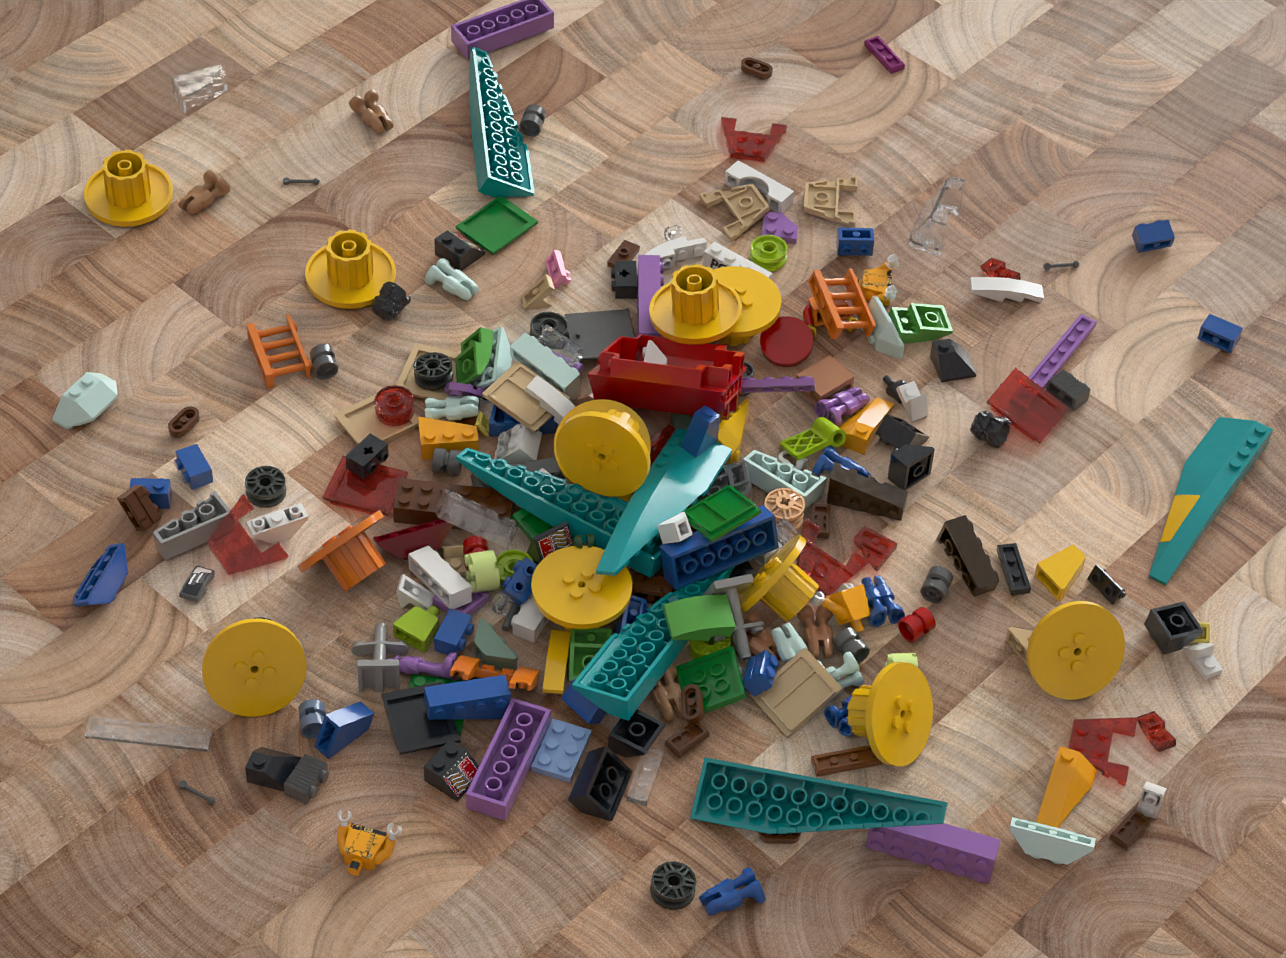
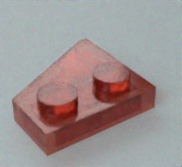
[853,526,897,571]

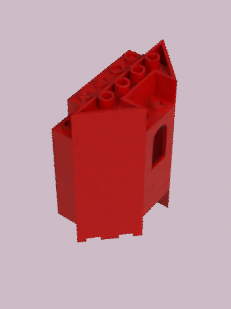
[588,334,747,421]

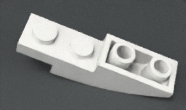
[645,236,707,269]

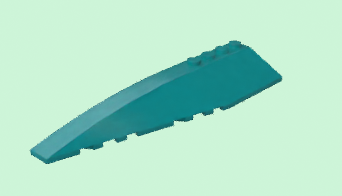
[469,46,534,197]
[596,428,732,576]
[456,448,664,578]
[690,757,948,834]

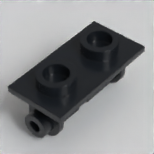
[1087,564,1126,605]

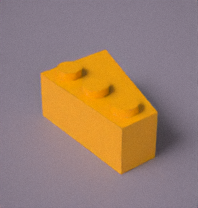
[418,416,479,460]

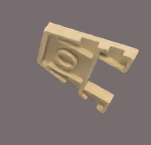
[803,176,858,228]
[699,184,770,242]

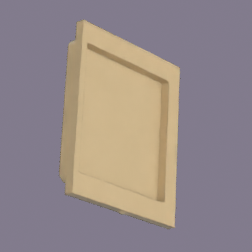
[394,343,461,400]
[482,361,571,433]
[334,387,418,445]
[750,648,843,738]

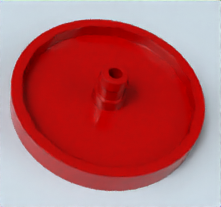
[760,316,813,367]

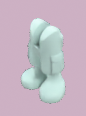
[424,258,479,301]
[425,395,479,422]
[771,622,823,666]
[826,652,864,694]

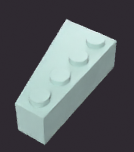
[510,332,581,402]

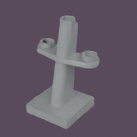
[704,574,765,661]
[352,623,409,692]

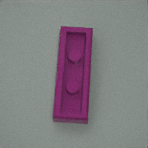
[864,36,905,74]

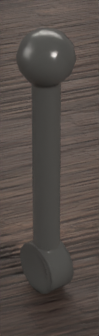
[283,178,320,185]
[1043,261,1080,270]
[179,781,215,805]

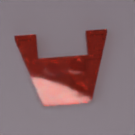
[721,117,787,162]
[206,494,289,575]
[796,519,869,597]
[1068,717,1138,786]

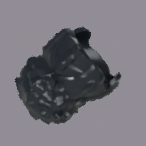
[372,281,411,321]
[970,410,1012,448]

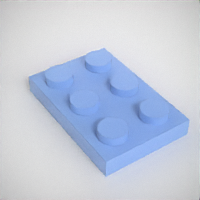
[531,719,592,783]

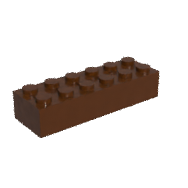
[393,478,515,535]

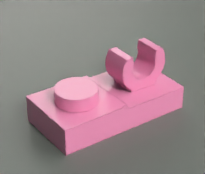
[545,250,572,288]

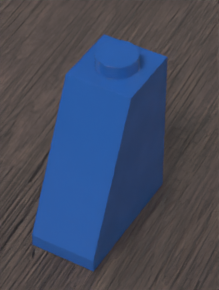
[681,405,720,457]
[314,701,374,759]

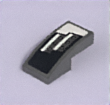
[179,565,215,602]

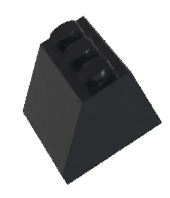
[568,746,633,821]

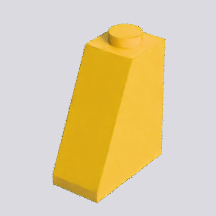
[1034,544,1086,601]

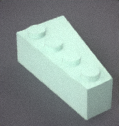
[743,450,827,511]

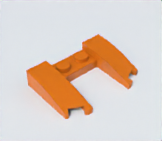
[450,655,540,691]

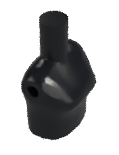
[883,375,906,404]

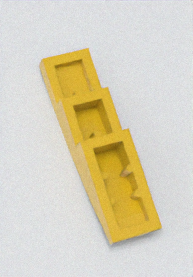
[542,630,571,694]

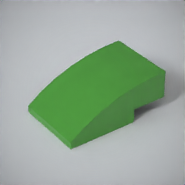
[888,303,953,343]
[455,327,493,384]
[663,595,736,641]
[569,628,612,682]

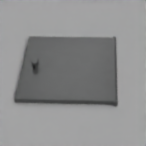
[565,308,635,361]

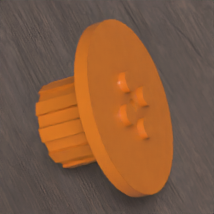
[297,510,386,591]

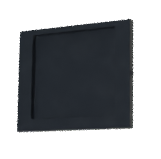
[381,682,461,755]

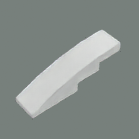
[969,277,1044,303]
[525,375,576,424]

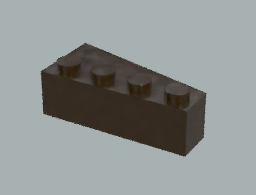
[827,462,908,521]
[936,515,999,597]

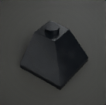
[930,338,977,383]
[245,747,301,792]

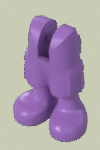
[814,387,870,427]

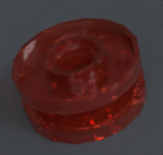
[374,385,415,426]

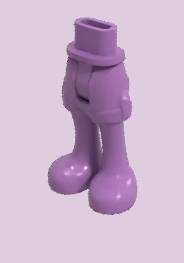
[388,652,457,679]

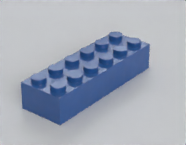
[659,505,779,590]

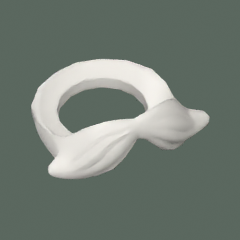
[778,451,808,470]

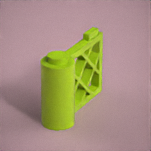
[780,417,846,461]

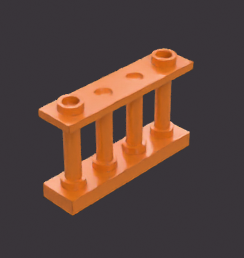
[807,268,876,339]
[246,315,313,388]

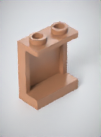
[796,355,854,404]

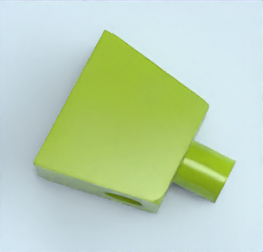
[393,606,440,654]

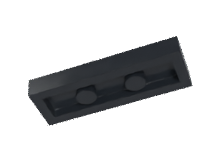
[997,543,1031,595]

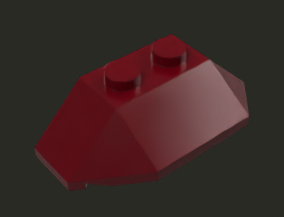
[373,517,453,560]

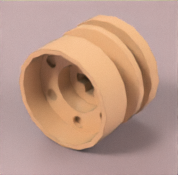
[764,488,805,540]

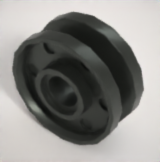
[529,311,568,350]
[413,352,453,390]
[245,466,286,508]
[650,861,697,910]

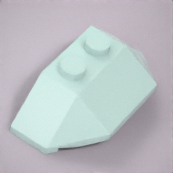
[861,296,904,359]
[470,326,512,388]
[52,372,118,430]
[1009,817,1096,865]

